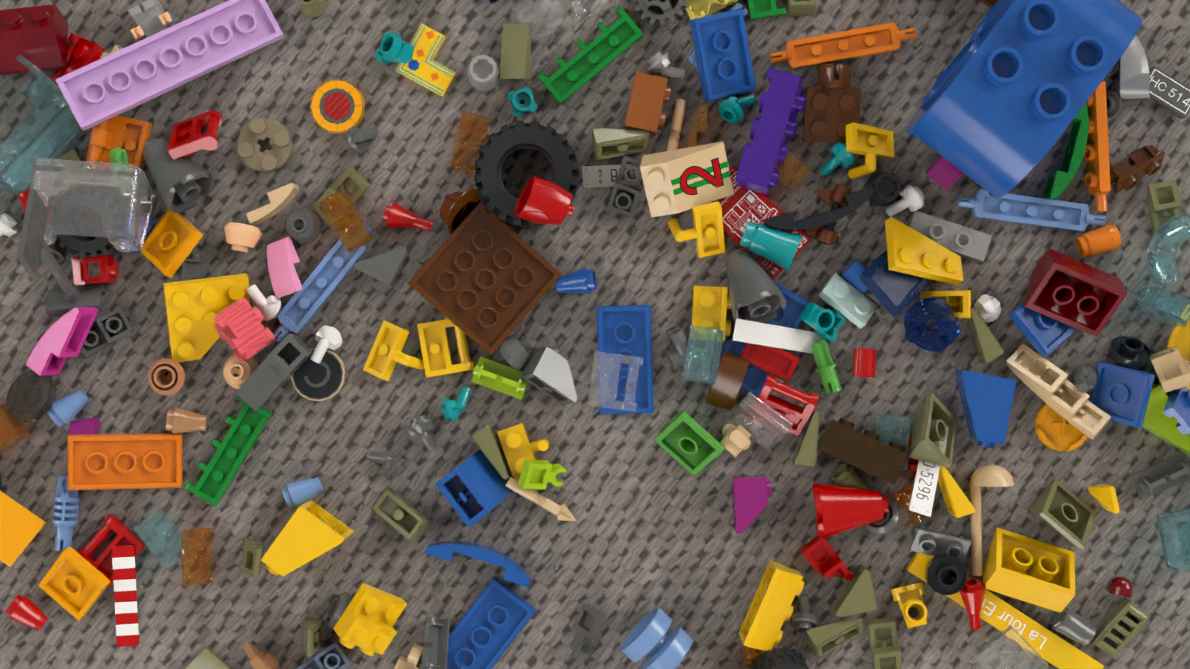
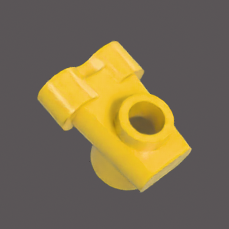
[891,582,928,628]

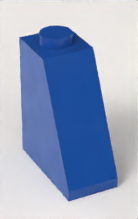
[955,370,1016,448]

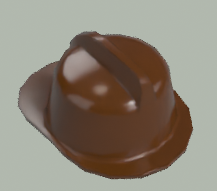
[440,189,480,234]

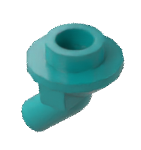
[718,94,755,123]
[819,142,855,177]
[440,386,472,423]

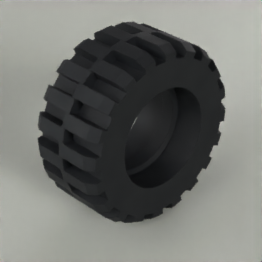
[474,121,579,228]

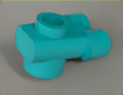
[375,31,414,64]
[801,302,846,343]

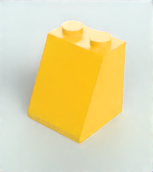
[261,500,354,576]

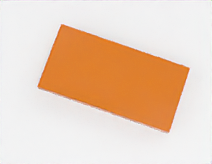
[68,433,183,490]

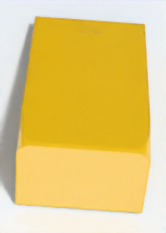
[938,466,976,518]

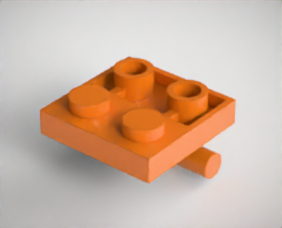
[85,115,152,176]

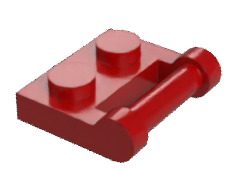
[47,32,105,86]
[167,110,223,159]
[749,374,819,436]
[77,514,147,587]

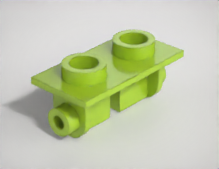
[471,356,528,400]

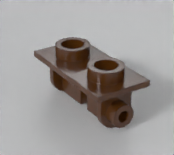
[1110,145,1165,194]

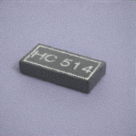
[1149,66,1190,119]

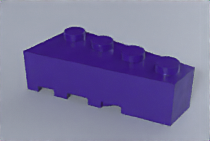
[735,68,807,195]

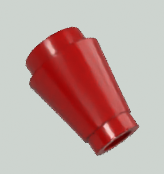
[5,594,49,631]

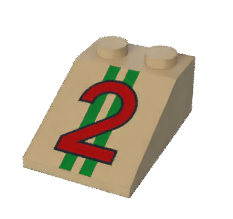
[640,141,734,218]

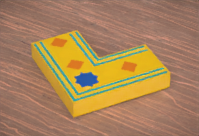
[395,23,456,98]

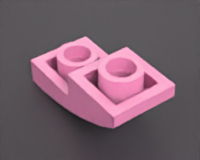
[267,236,303,299]

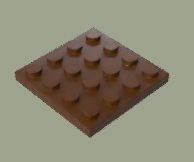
[408,202,562,356]

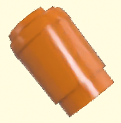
[1075,224,1122,258]

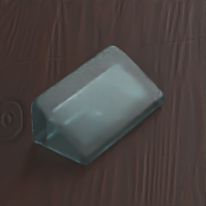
[682,325,724,384]
[876,414,911,470]
[133,509,193,570]

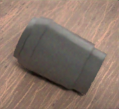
[1050,607,1096,645]

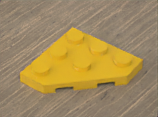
[163,273,251,362]

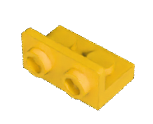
[691,286,731,341]

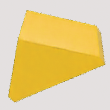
[920,290,971,318]

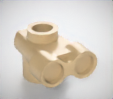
[720,423,751,457]

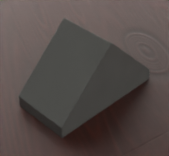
[353,246,410,287]

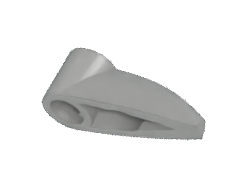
[1120,35,1150,100]

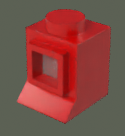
[71,255,119,286]

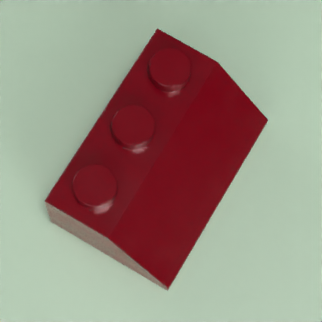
[0,4,68,76]
[1024,248,1128,337]

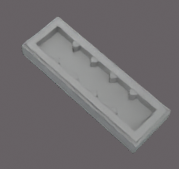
[908,211,992,262]

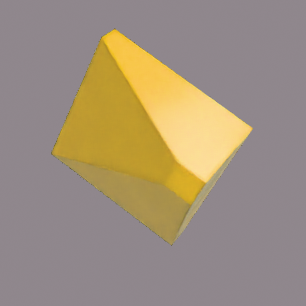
[1087,483,1120,514]

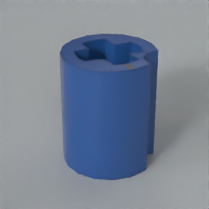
[841,258,868,294]

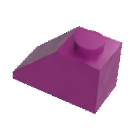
[731,475,772,534]

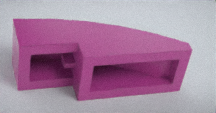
[25,307,99,376]

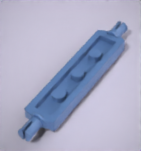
[956,190,1106,232]
[273,223,372,343]

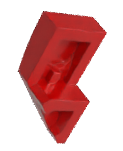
[799,536,854,580]

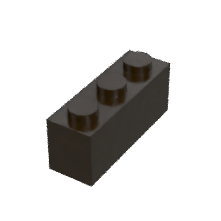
[818,417,909,485]

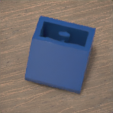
[435,449,514,528]

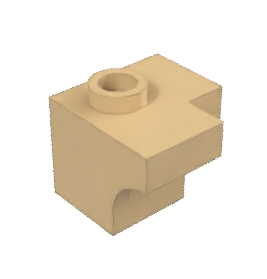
[1150,346,1190,393]

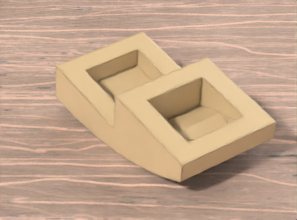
[246,183,299,226]

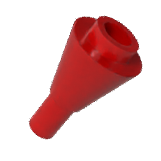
[382,202,433,232]
[959,579,986,630]

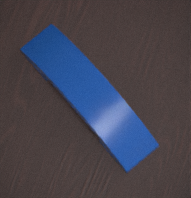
[425,541,531,587]

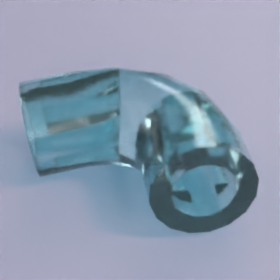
[1146,212,1190,286]

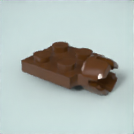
[802,64,861,144]

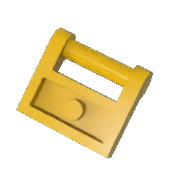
[417,319,474,377]

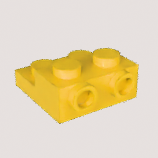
[333,583,407,656]

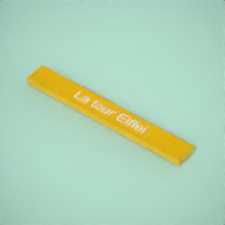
[906,552,1104,669]

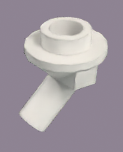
[886,185,925,217]
[0,213,18,237]
[246,284,282,321]
[974,294,1001,322]
[310,326,342,364]

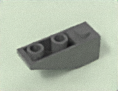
[236,334,313,411]

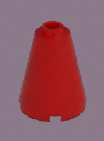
[812,483,889,539]

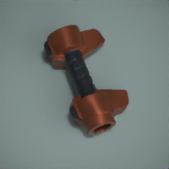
[804,184,852,246]

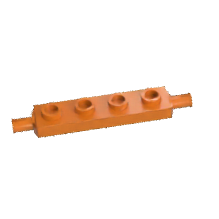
[770,22,916,70]
[1084,81,1111,212]

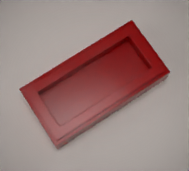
[739,343,800,382]

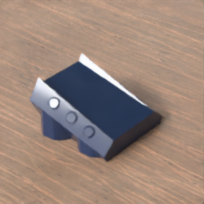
[860,250,928,317]

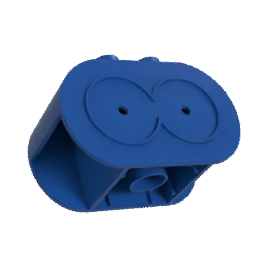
[905,0,1142,199]

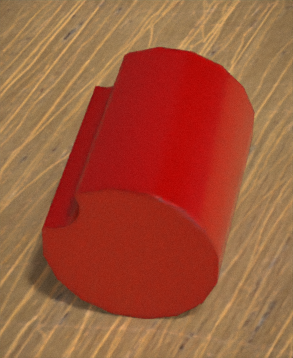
[852,348,877,378]

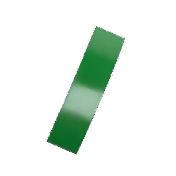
[1043,103,1089,199]

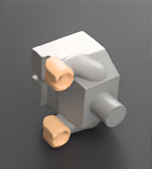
[128,0,172,39]

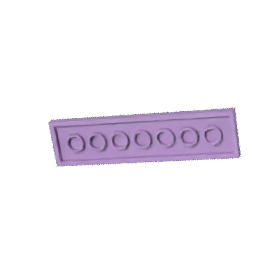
[55,0,284,131]

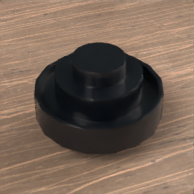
[1108,336,1151,369]
[925,554,967,595]

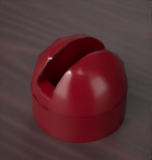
[1108,577,1133,598]

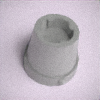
[467,55,502,92]

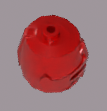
[514,176,574,225]

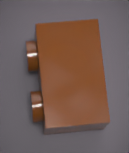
[624,72,671,136]

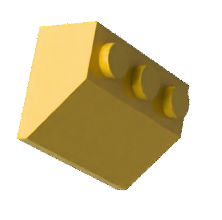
[983,527,1075,613]
[738,560,804,651]

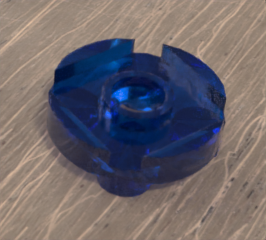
[904,297,960,352]

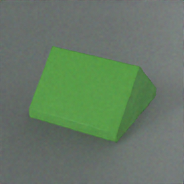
[654,409,725,476]

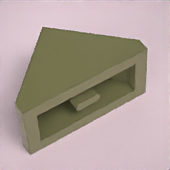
[831,565,878,617]

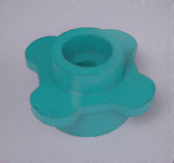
[507,87,537,117]

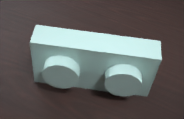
[818,273,878,329]

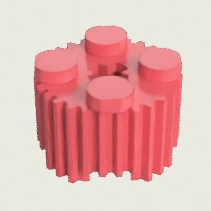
[213,297,275,362]

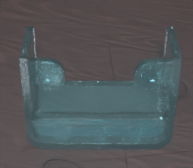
[0,55,83,194]

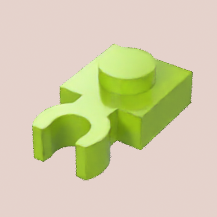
[518,459,567,489]

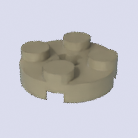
[237,118,294,173]

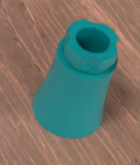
[740,221,803,271]

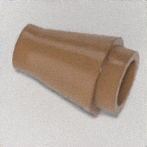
[166,407,208,434]

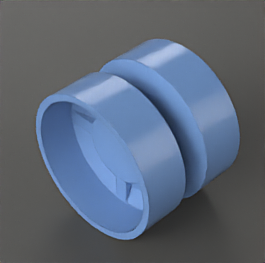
[620,607,693,669]

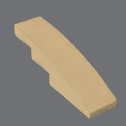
[1005,344,1111,440]

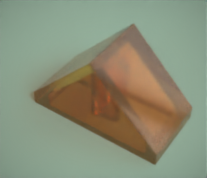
[0,403,31,456]

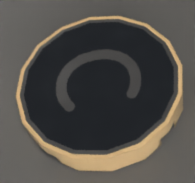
[291,348,346,401]

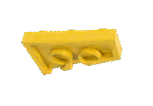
[885,217,963,285]

